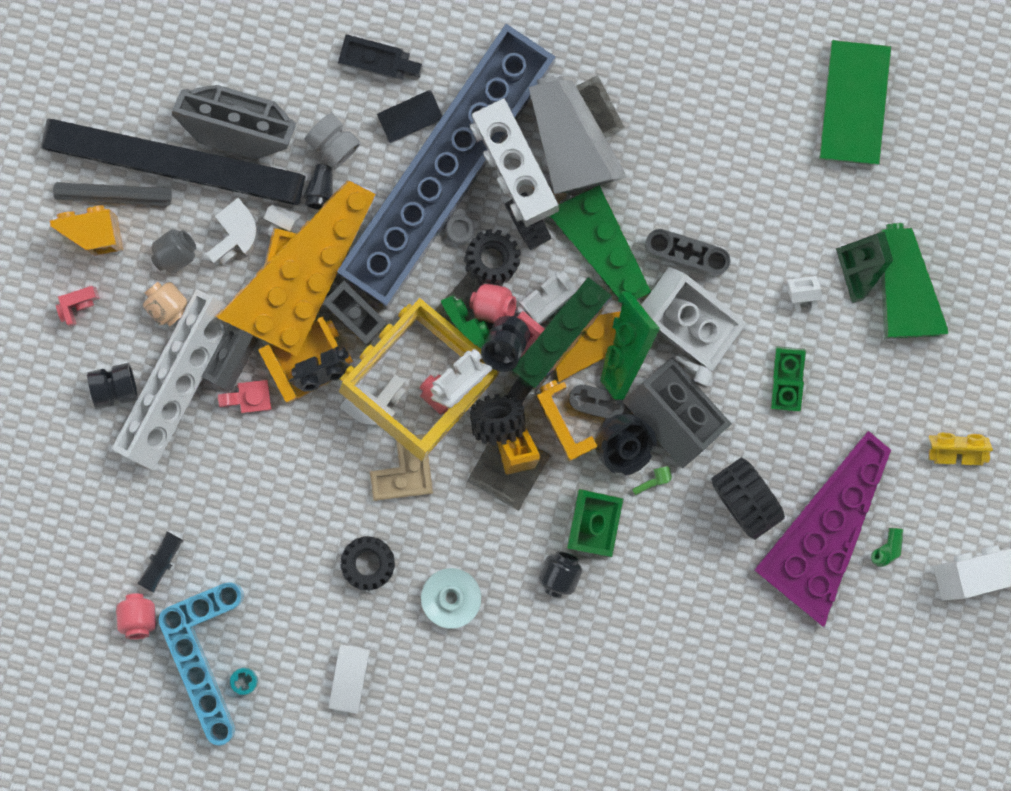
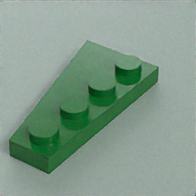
[549,185,651,300]

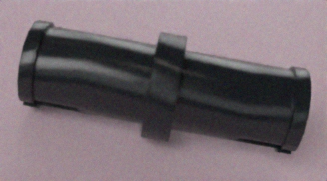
[137,531,184,593]

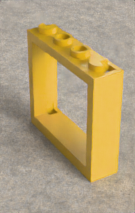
[339,298,500,461]

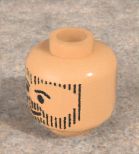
[143,282,187,327]

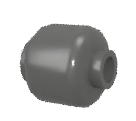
[151,229,197,274]

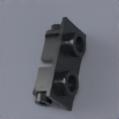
[289,346,351,392]

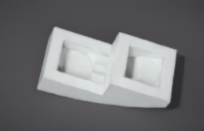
[329,644,370,714]

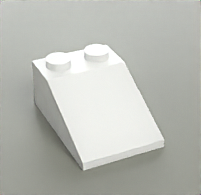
[641,267,746,371]

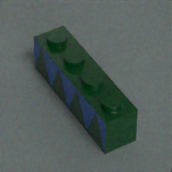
[512,277,612,393]

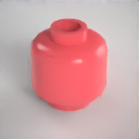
[470,283,517,324]
[116,593,156,640]

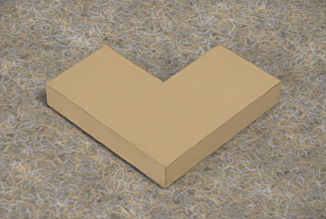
[370,434,433,501]

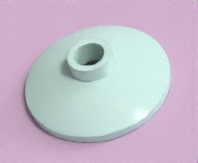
[421,568,481,629]

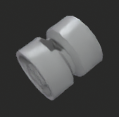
[304,112,361,169]

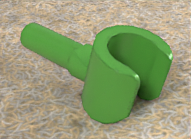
[632,466,672,495]

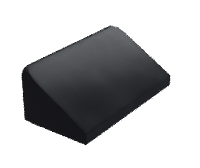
[377,89,442,143]

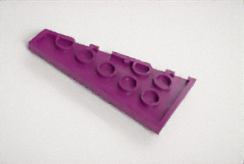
[754,431,891,627]

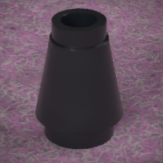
[303,164,333,210]

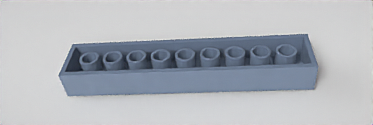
[337,24,556,308]

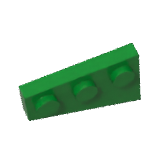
[600,291,660,400]

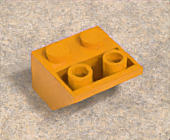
[49,205,124,256]

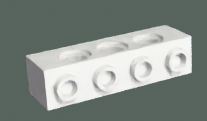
[470,98,559,227]

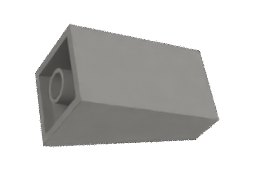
[529,76,626,194]

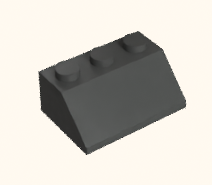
[623,358,732,468]

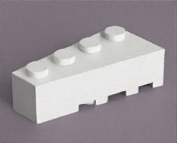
[933,541,1011,601]

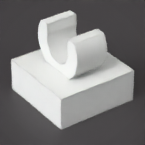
[263,203,301,236]
[787,276,822,312]

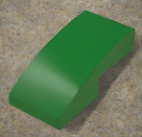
[441,295,490,349]
[771,346,806,412]

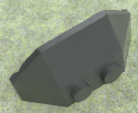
[172,85,296,160]

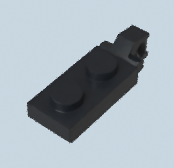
[338,34,423,80]

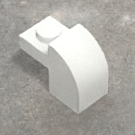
[206,198,258,266]
[340,374,406,426]

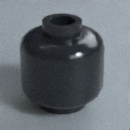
[539,551,582,598]

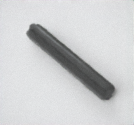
[53,182,172,206]

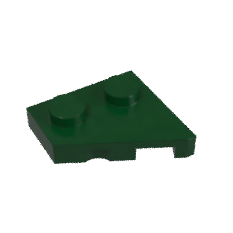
[836,231,893,303]

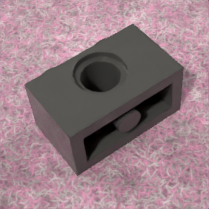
[323,281,388,347]

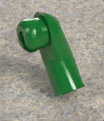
[871,528,904,567]

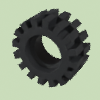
[504,192,552,251]
[464,229,521,286]
[470,394,526,445]
[340,536,395,591]

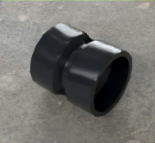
[481,316,530,372]
[87,363,138,410]

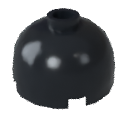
[595,414,657,475]

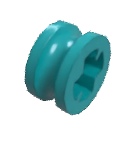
[230,667,258,695]

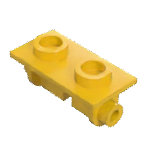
[928,432,993,466]

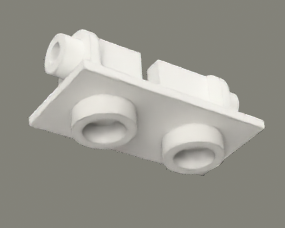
[516,271,578,324]
[431,349,492,408]

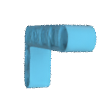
[158,582,244,746]

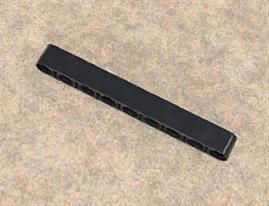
[40,118,306,205]

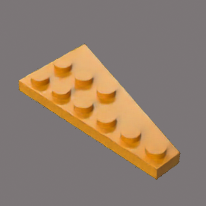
[215,180,376,356]

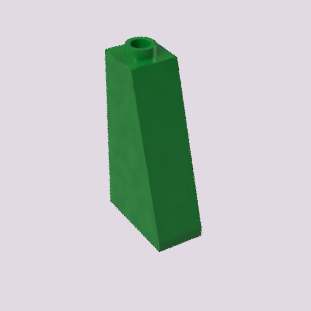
[878,223,948,339]

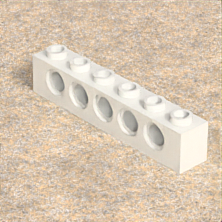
[111,289,229,470]

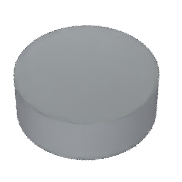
[445,214,475,245]

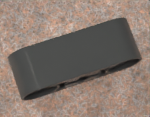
[645,229,731,277]

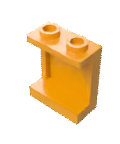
[258,316,353,404]
[537,380,598,462]

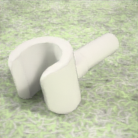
[675,353,713,386]

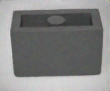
[201,324,258,391]

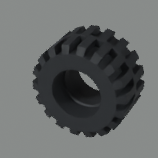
[711,457,785,540]

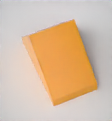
[497,429,540,475]

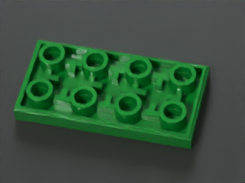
[819,40,891,166]

